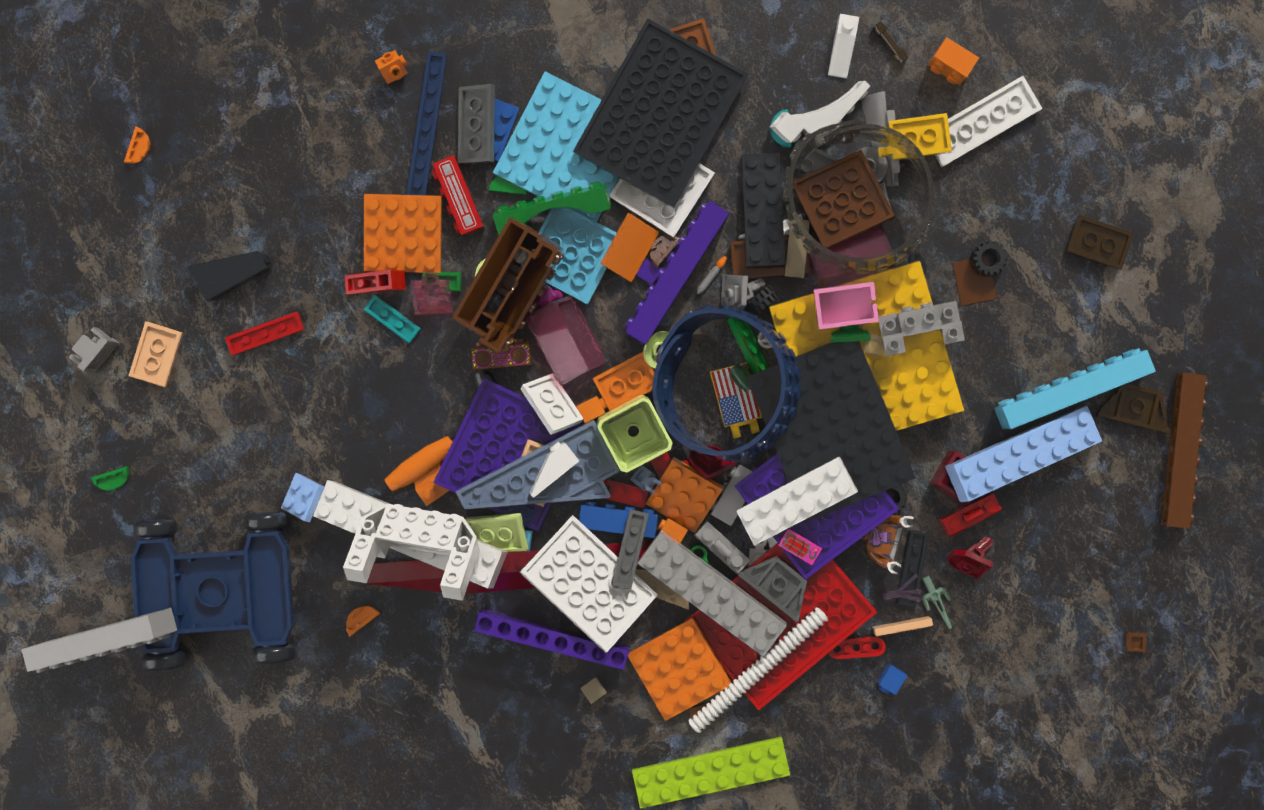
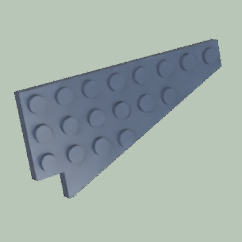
[455,420,620,509]

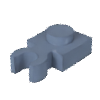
[630,465,661,494]

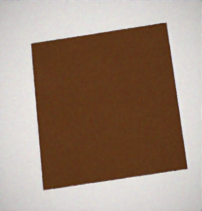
[953,256,997,306]

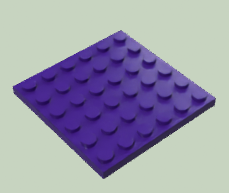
[433,378,582,531]
[734,454,899,580]

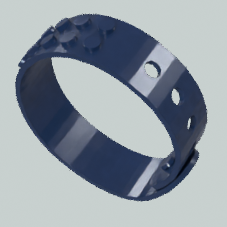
[652,306,801,461]

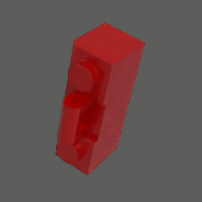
[938,492,1002,537]

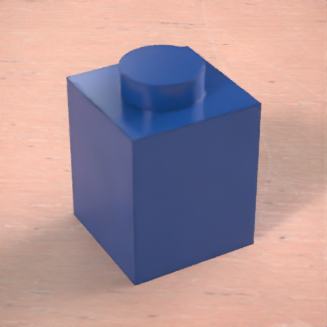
[877,663,908,695]

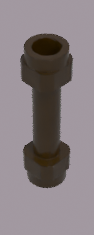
[872,21,909,65]

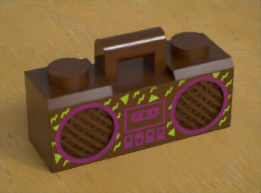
[471,339,532,371]

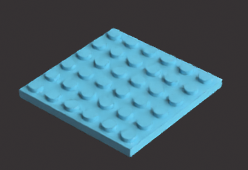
[493,72,619,222]

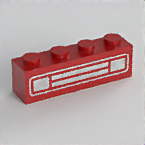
[431,155,484,237]

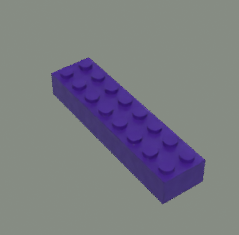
[625,200,729,346]

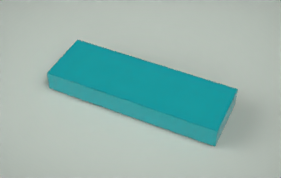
[363,295,421,344]

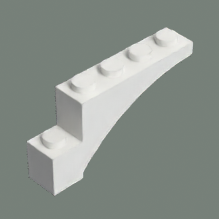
[770,81,870,144]

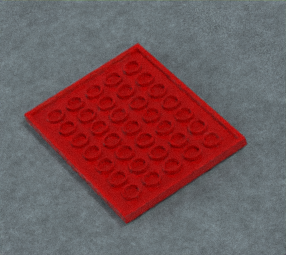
[684,543,877,710]

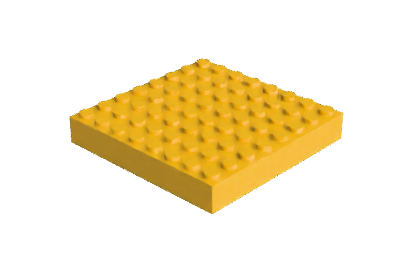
[769,261,964,431]

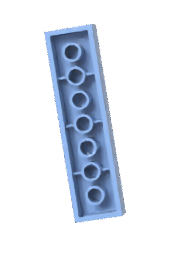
[945,406,1102,502]

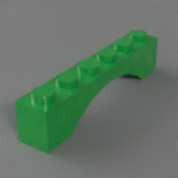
[492,182,612,235]

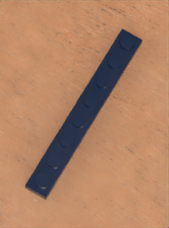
[406,51,448,195]

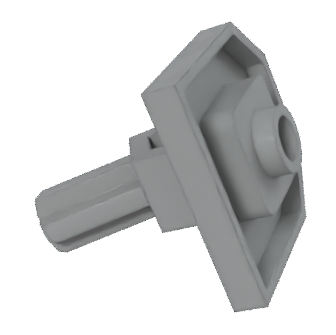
[721,274,766,311]

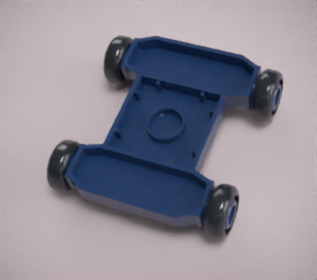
[131,511,295,671]

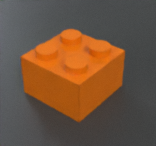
[928,37,979,85]

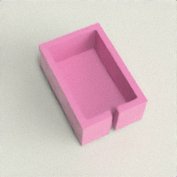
[813,281,879,329]

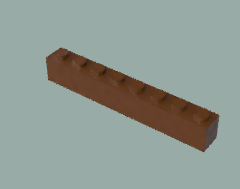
[1161,373,1208,529]

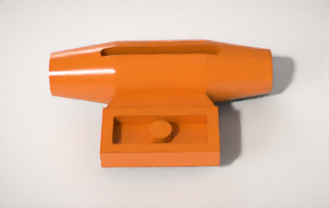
[384,436,453,506]

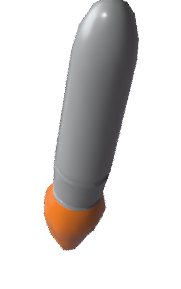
[697,256,727,295]

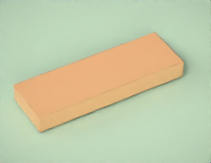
[872,616,933,636]

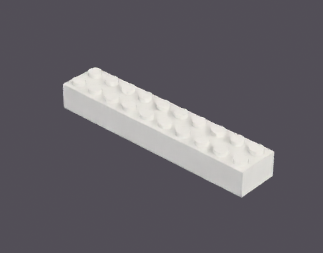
[313,480,507,588]

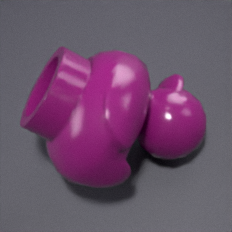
[535,284,563,307]

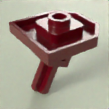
[689,445,737,483]
[946,536,994,579]

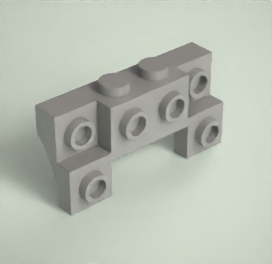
[878,301,965,356]

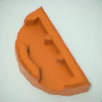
[124,126,151,164]
[346,606,381,637]

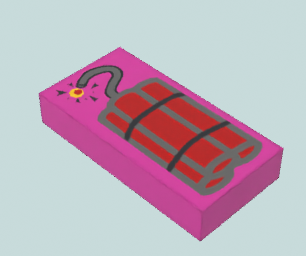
[778,528,822,565]

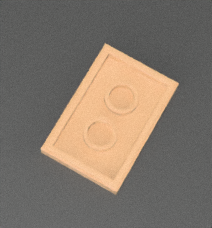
[129,321,184,387]

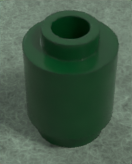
[729,363,753,392]

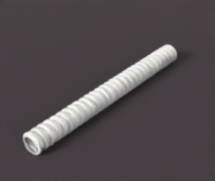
[689,607,828,733]

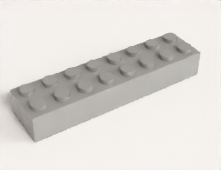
[637,529,787,657]
[21,608,177,673]

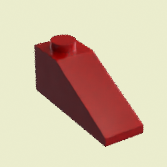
[345,269,406,295]

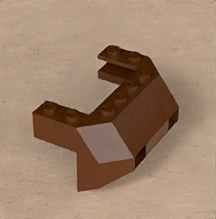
[452,217,564,353]

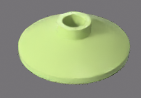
[644,331,668,368]

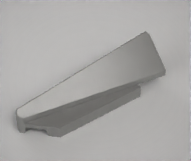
[861,91,900,187]

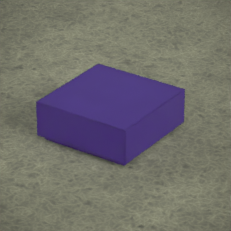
[636,259,662,285]

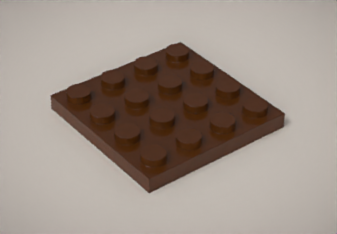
[791,149,895,251]

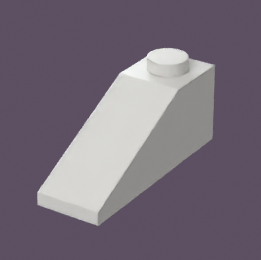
[828,14,859,79]
[529,442,579,498]

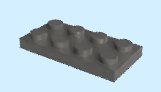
[458,84,495,164]

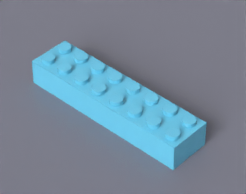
[994,348,1156,429]

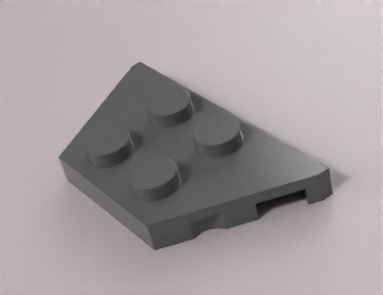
[738,556,807,622]

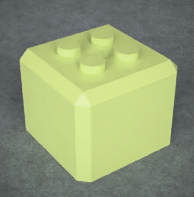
[597,395,672,472]

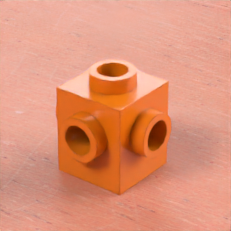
[375,50,408,84]

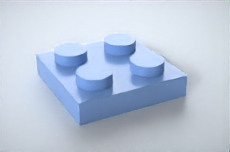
[281,473,325,522]

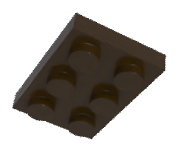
[1065,215,1134,270]

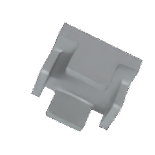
[69,327,119,373]

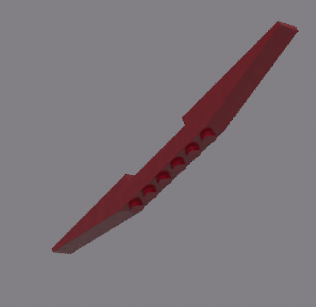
[363,539,654,594]

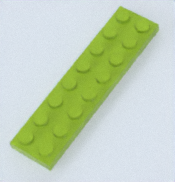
[632,737,790,808]

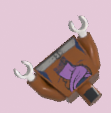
[860,515,914,574]

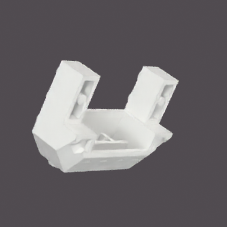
[343,504,480,601]

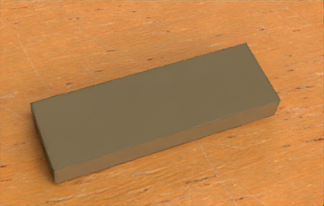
[784,219,810,279]

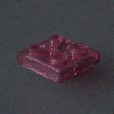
[410,273,453,315]

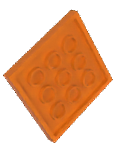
[364,194,442,273]
[628,617,731,721]

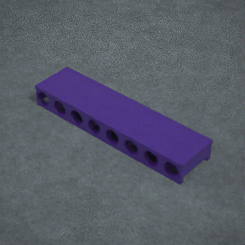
[475,608,630,670]

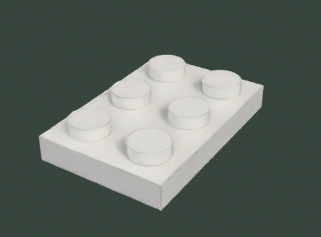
[520,374,583,435]

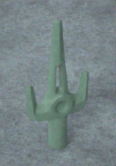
[922,576,952,629]

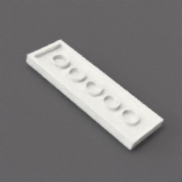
[935,76,1042,167]
[736,457,858,546]

